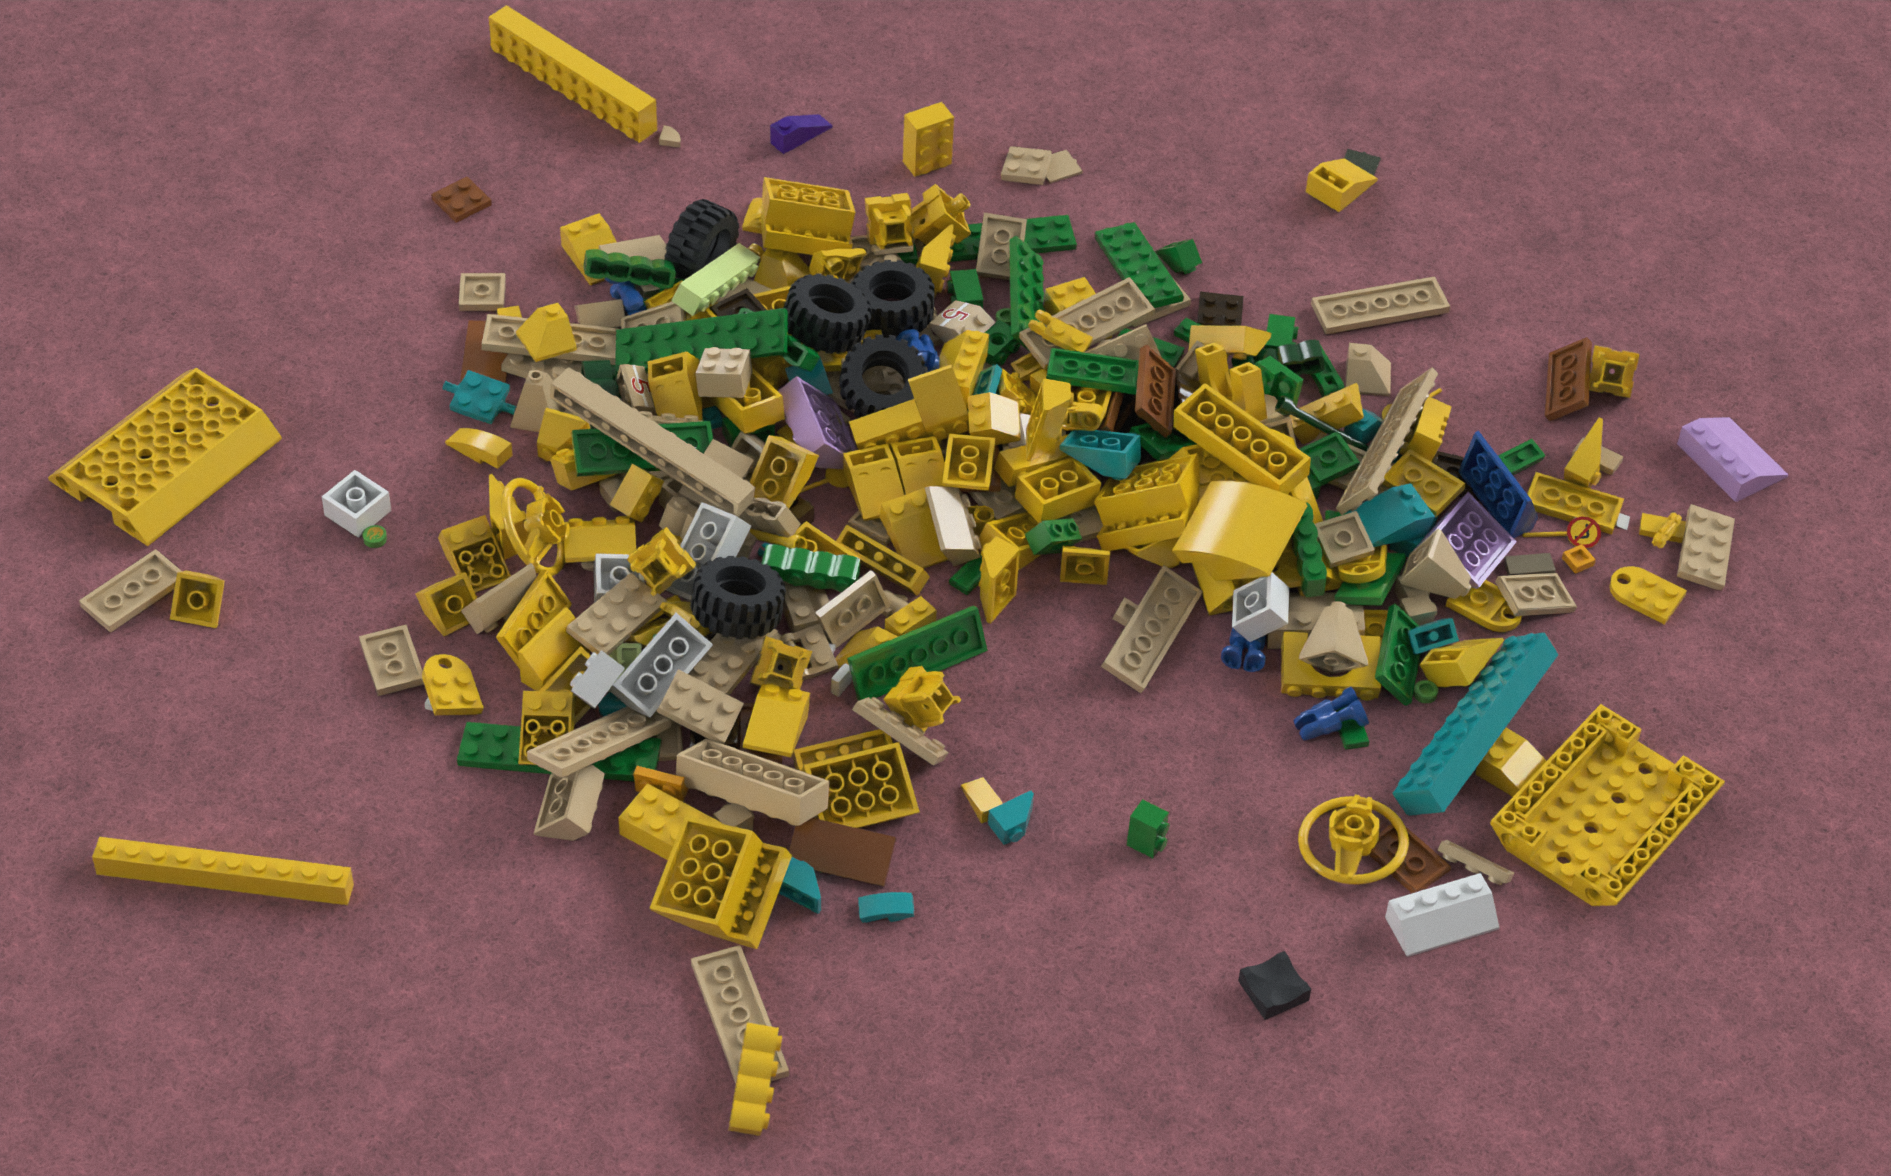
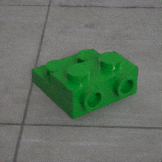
[1255,356,1304,407]

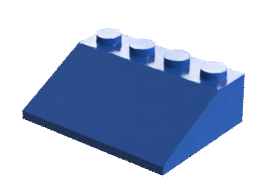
[1458,431,1538,538]

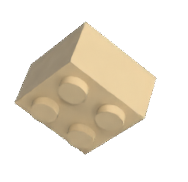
[696,347,753,398]

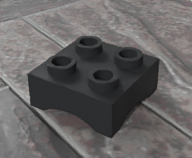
[1238,950,1311,1020]

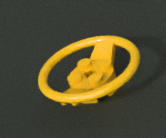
[501,478,569,576]
[1298,794,1409,885]

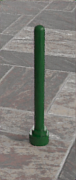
[1275,395,1369,452]

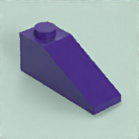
[770,114,833,154]

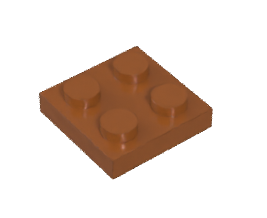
[431,176,492,223]

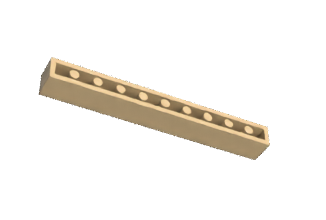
[550,367,755,517]

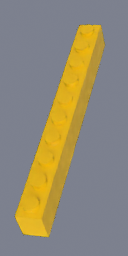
[92,837,354,905]

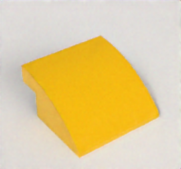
[761,177,856,255]
[1094,453,1200,551]
[1172,481,1307,581]
[792,729,920,828]
[649,815,792,949]

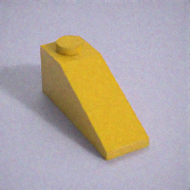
[1564,417,1603,488]

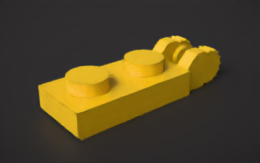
[1028,310,1093,353]

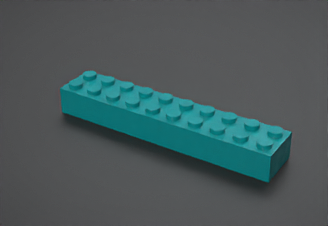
[1392,632,1559,816]

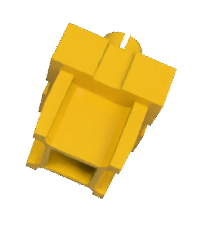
[910,184,971,245]
[865,193,913,250]
[1589,345,1640,398]
[627,527,696,596]
[749,636,812,689]
[883,666,961,732]

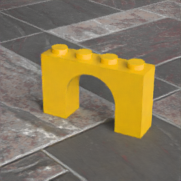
[1195,342,1267,421]
[1281,632,1381,700]

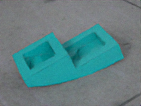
[858,892,915,923]

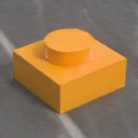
[1562,544,1596,574]

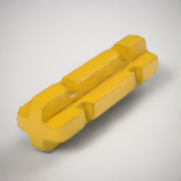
[1652,512,1682,548]

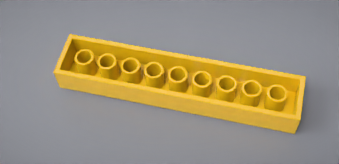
[489,5,657,143]

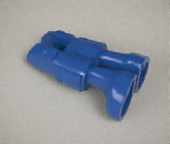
[605,277,647,315]
[895,329,940,372]
[1221,628,1266,672]
[1293,686,1369,741]

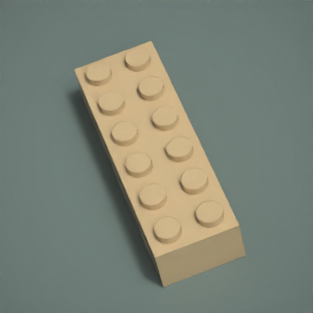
[676,739,829,826]

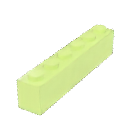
[671,243,761,316]

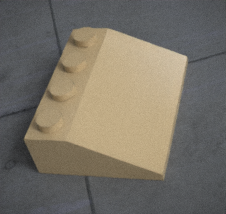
[1267,592,1365,649]

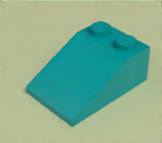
[1060,430,1141,480]
[1346,483,1435,547]

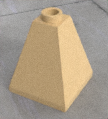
[511,370,565,432]
[1400,528,1471,599]
[1299,601,1368,674]

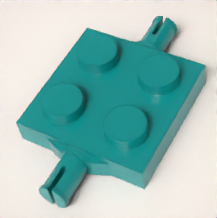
[442,370,517,424]

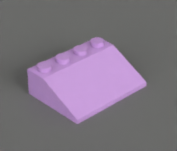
[778,376,858,469]
[1677,417,1788,502]
[1416,492,1517,589]

